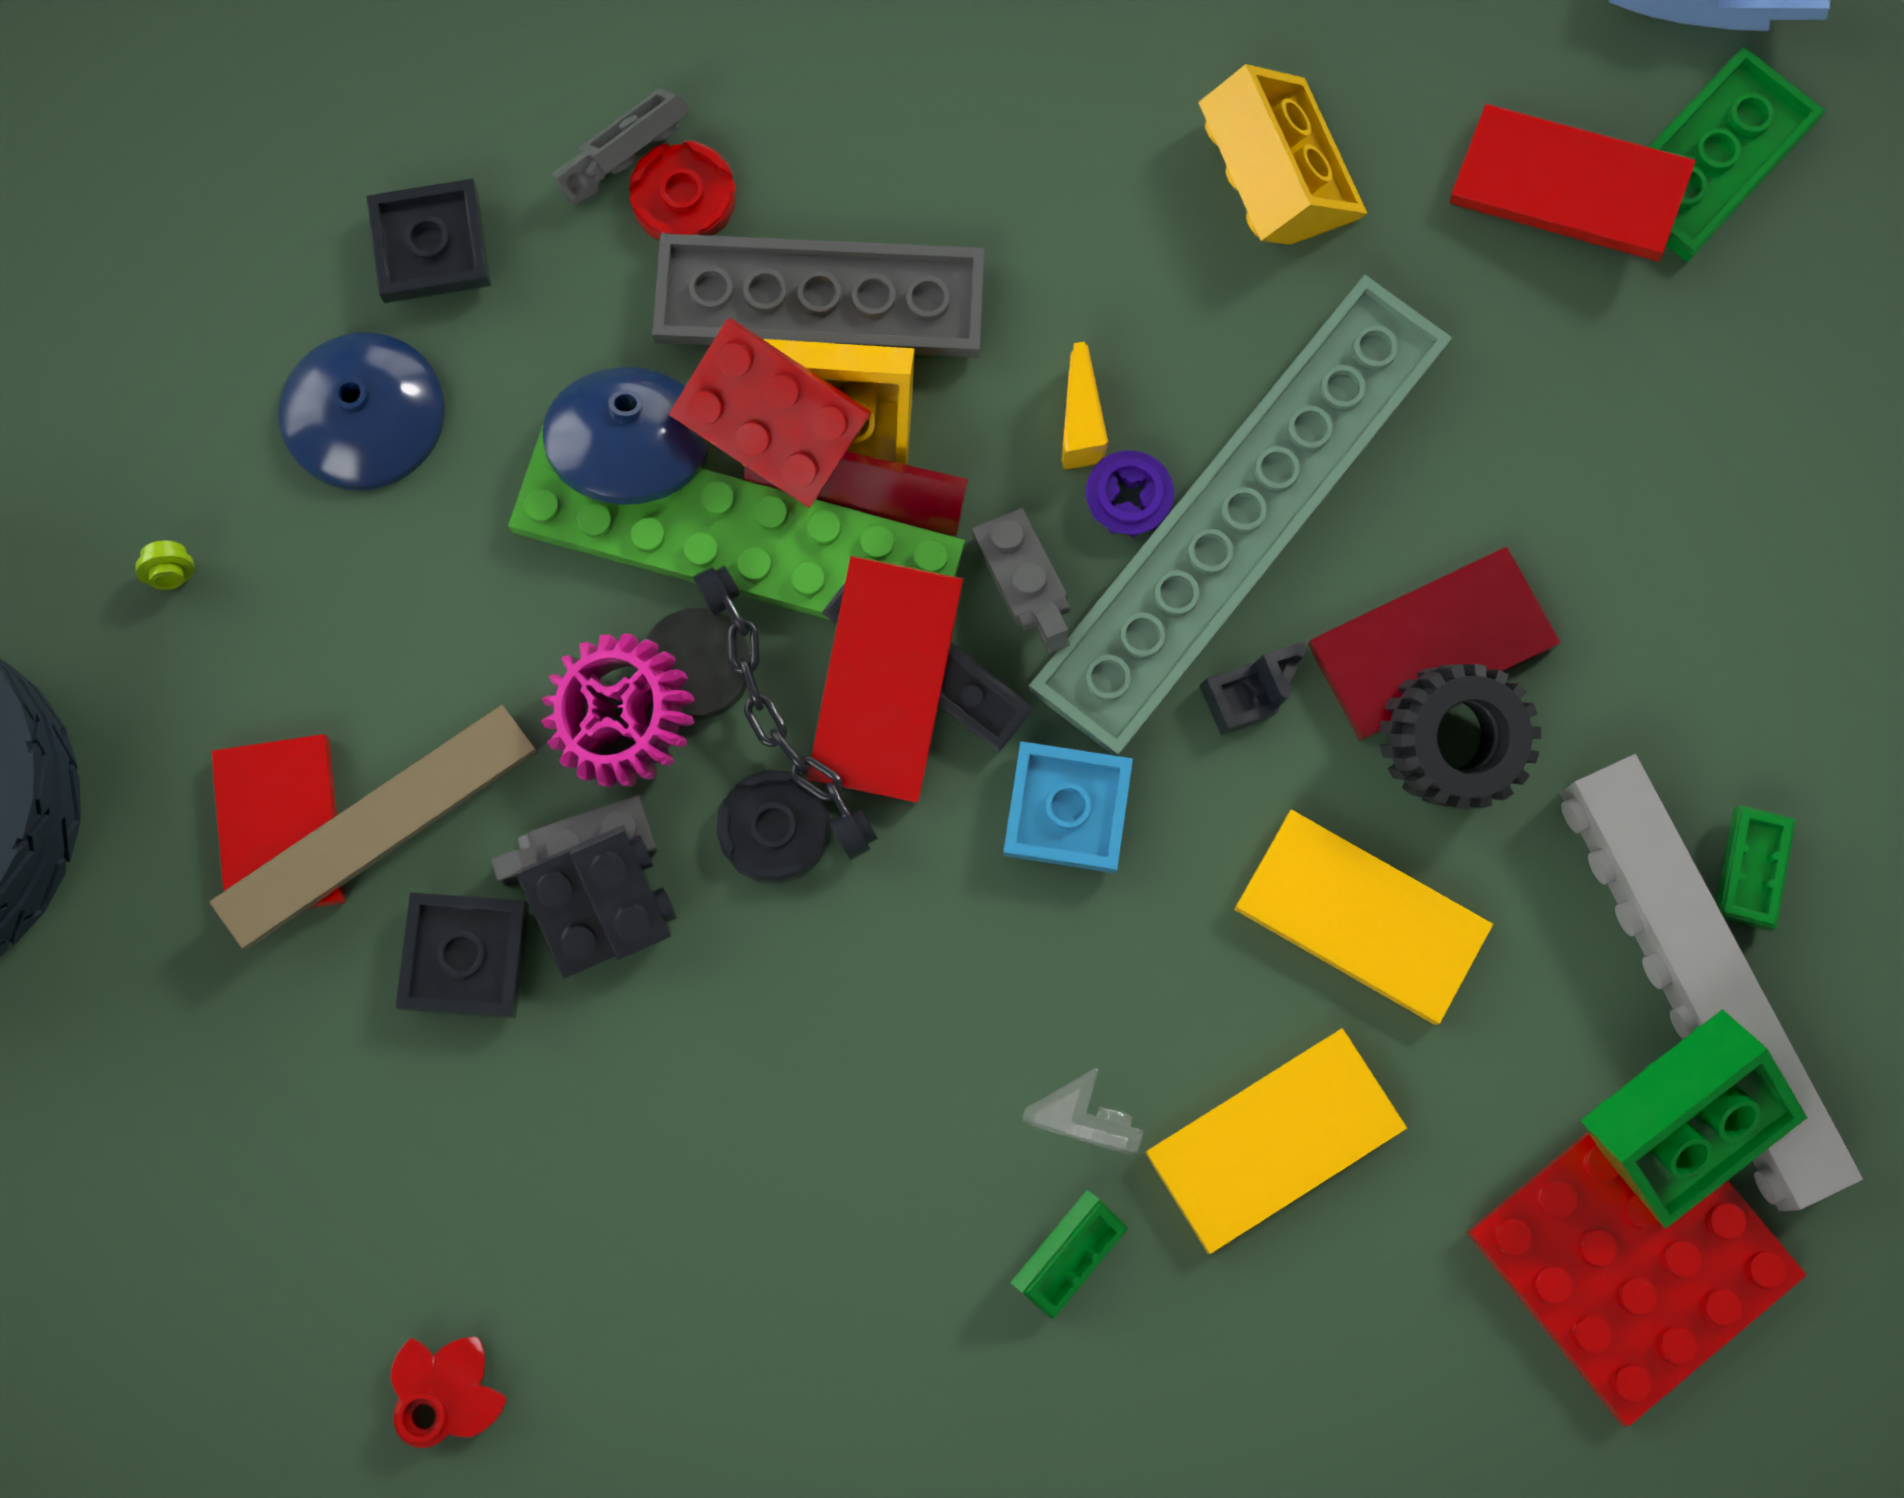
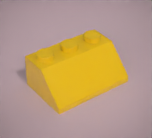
[1198,64,1368,245]
[742,339,914,466]

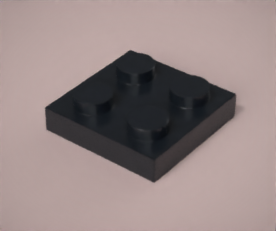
[366,179,491,303]
[395,892,529,1019]

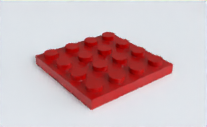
[1466,1132,1807,1427]

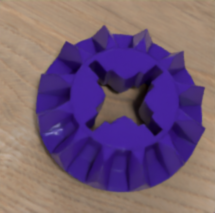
[1085,450,1174,538]

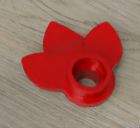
[390,1336,507,1448]

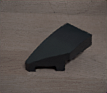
[1199,641,1307,736]

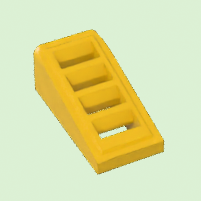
[1061,341,1108,469]

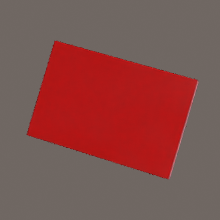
[211,734,346,909]

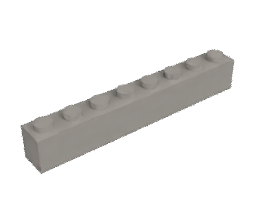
[1560,754,1863,1211]

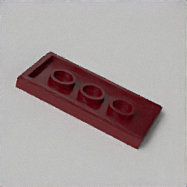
[1307,546,1561,742]

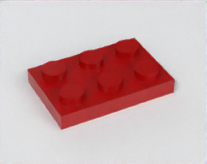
[668,318,872,508]

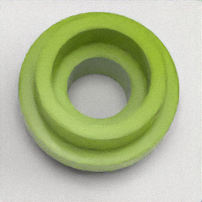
[135,540,195,590]

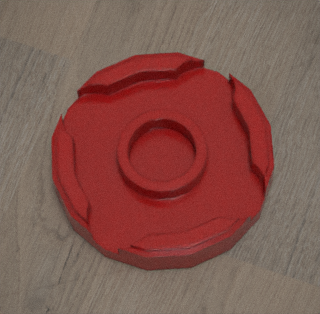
[629,141,736,241]

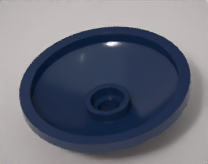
[279,332,445,490]
[543,367,710,505]

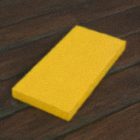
[1234,809,1493,1026]
[1145,1028,1407,1254]

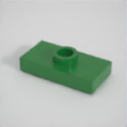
[1716,805,1796,932]
[1010,1190,1128,1320]

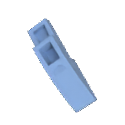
[1608,0,1830,31]

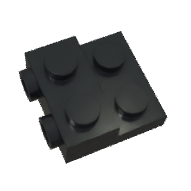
[516,825,677,979]

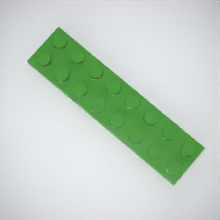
[508,425,965,620]

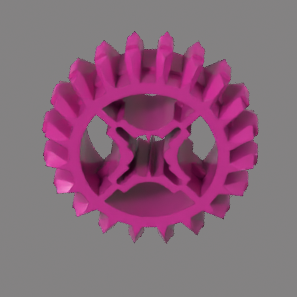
[541,633,695,787]

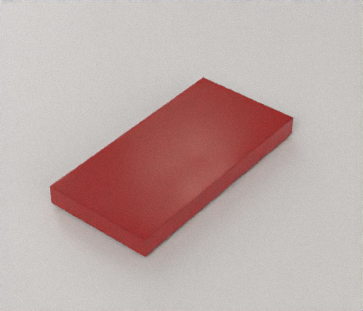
[1450,104,1696,262]
[807,556,964,803]

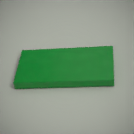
[1649,46,1826,263]

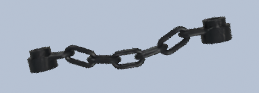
[692,565,878,860]

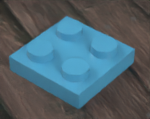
[1003,741,1133,874]

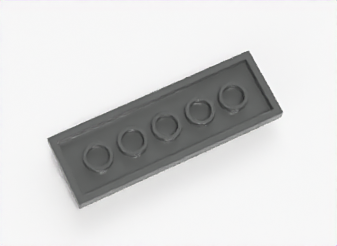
[652,233,985,358]

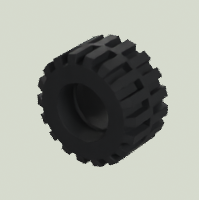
[1379,664,1541,809]

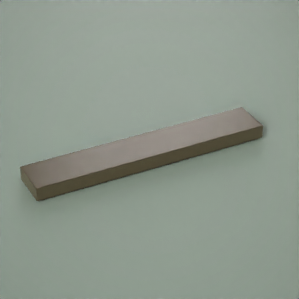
[209,704,536,952]

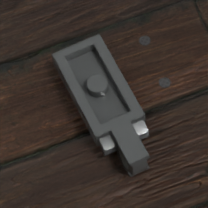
[551,88,691,204]
[972,508,1071,654]
[491,795,658,886]

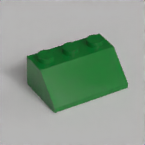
[1580,1009,1807,1229]

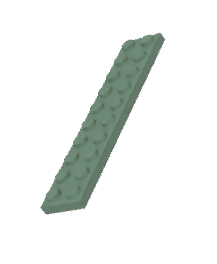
[1028,274,1452,756]

